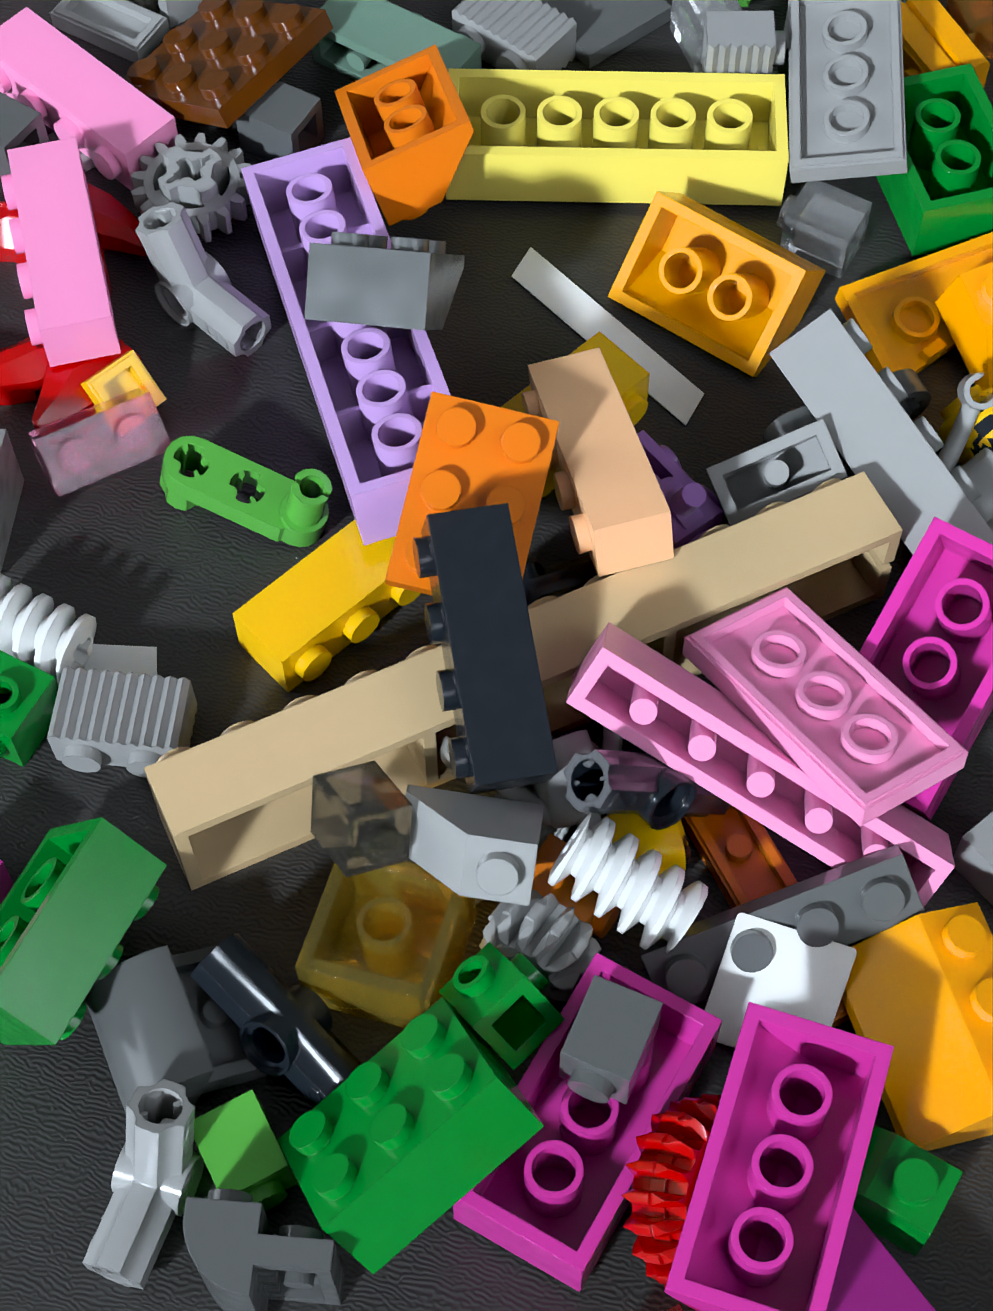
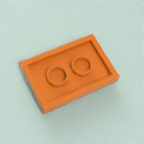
[385,391,560,595]

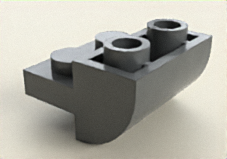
[85,945,267,1114]
[183,1189,344,1311]

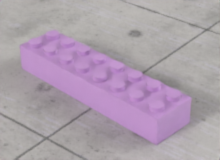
[241,137,451,545]

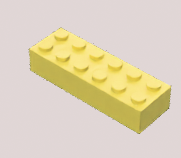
[446,68,789,206]

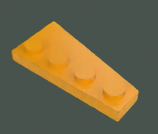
[835,232,993,373]

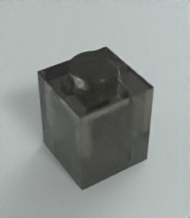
[310,760,412,878]

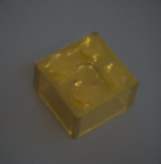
[295,846,477,1028]

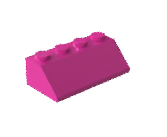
[664,1002,894,1311]

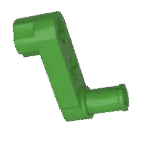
[159,436,332,547]

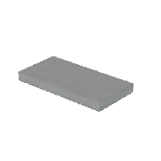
[788,0,907,183]

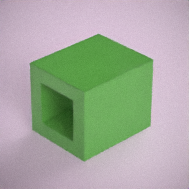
[194,1089,298,1211]

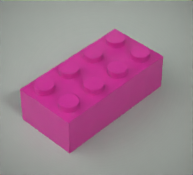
[859,517,993,821]
[453,952,722,1292]

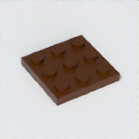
[123,0,333,129]

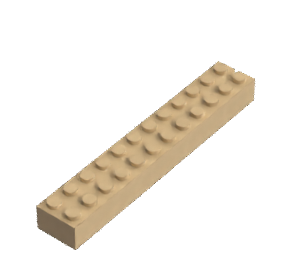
[144,471,903,891]

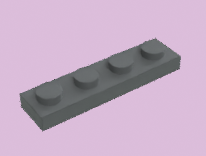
[639,844,925,1004]

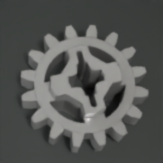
[131,133,251,243]

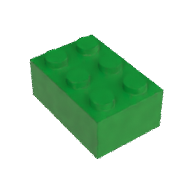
[876,63,993,257]
[0,817,167,1045]
[277,997,544,1275]

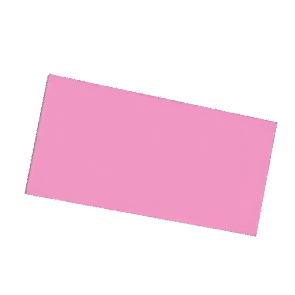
[682,587,969,827]

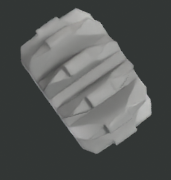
[479,889,602,1006]

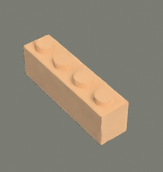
[521,348,674,577]

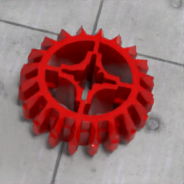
[621,1094,721,1289]

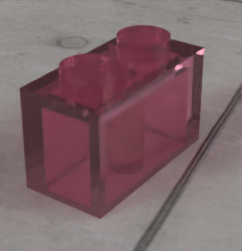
[27,388,171,496]

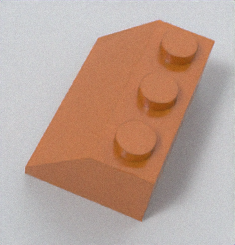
[334,44,474,226]

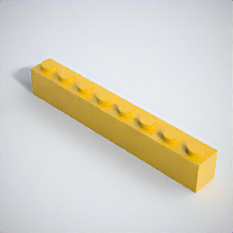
[232,331,650,692]

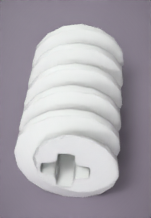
[0,573,97,685]
[547,813,708,953]

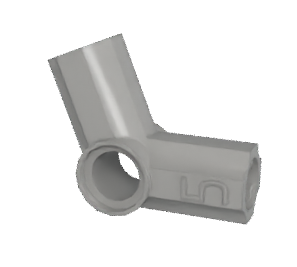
[135,202,271,357]
[82,1079,205,1290]

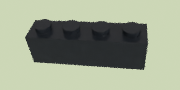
[413,503,558,794]

